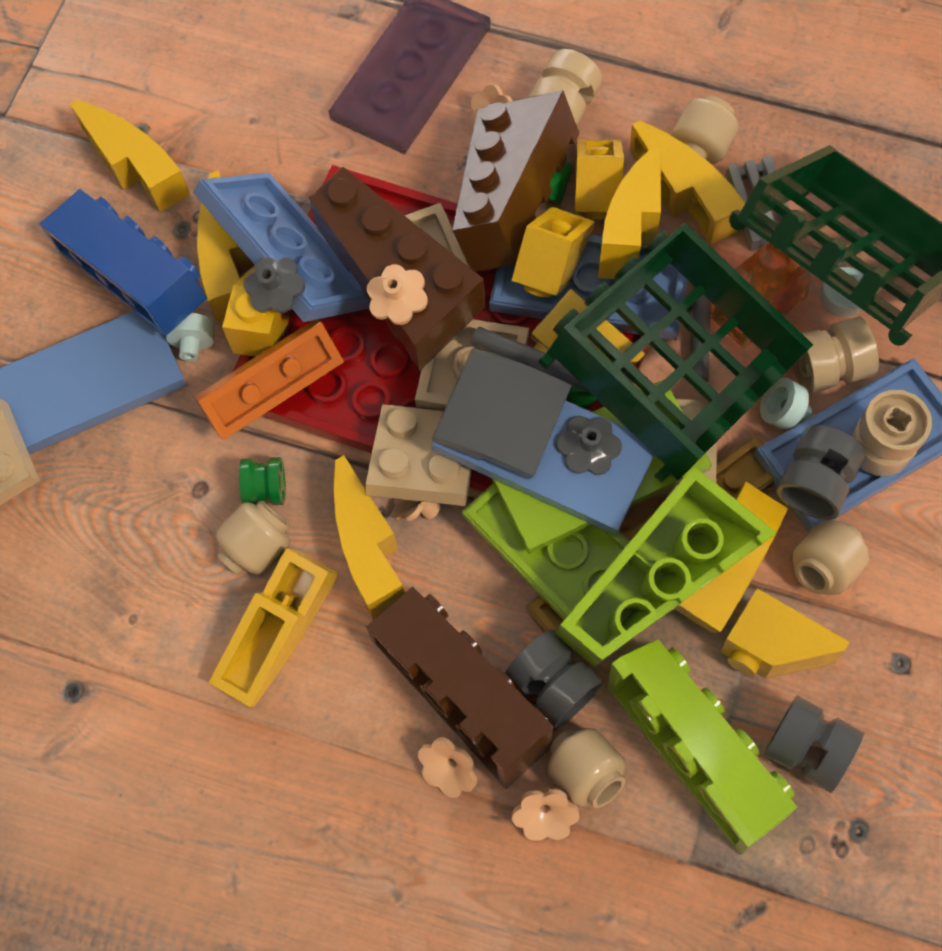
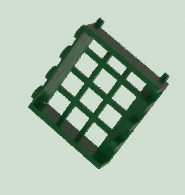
[729,145,942,346]
[538,223,813,483]

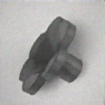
[244,257,305,313]
[556,416,622,475]

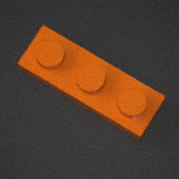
[194,320,344,440]

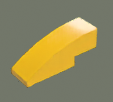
[69,99,190,212]
[629,120,745,245]
[598,148,661,279]
[197,171,255,322]
[333,455,405,620]
[674,482,788,634]
[208,548,340,708]

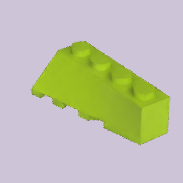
[555,466,776,667]
[607,639,798,855]

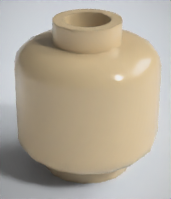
[672,96,739,164]
[216,501,290,575]
[792,520,870,595]
[547,728,625,808]

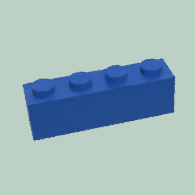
[39,189,207,336]

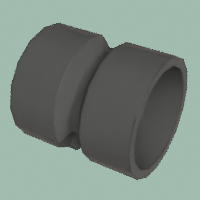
[776,425,866,520]
[505,629,603,729]
[764,695,864,793]

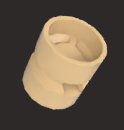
[527,49,603,125]
[793,316,879,394]
[851,389,932,476]

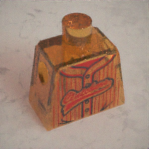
[711,242,811,349]

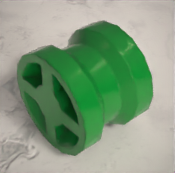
[239,457,286,505]

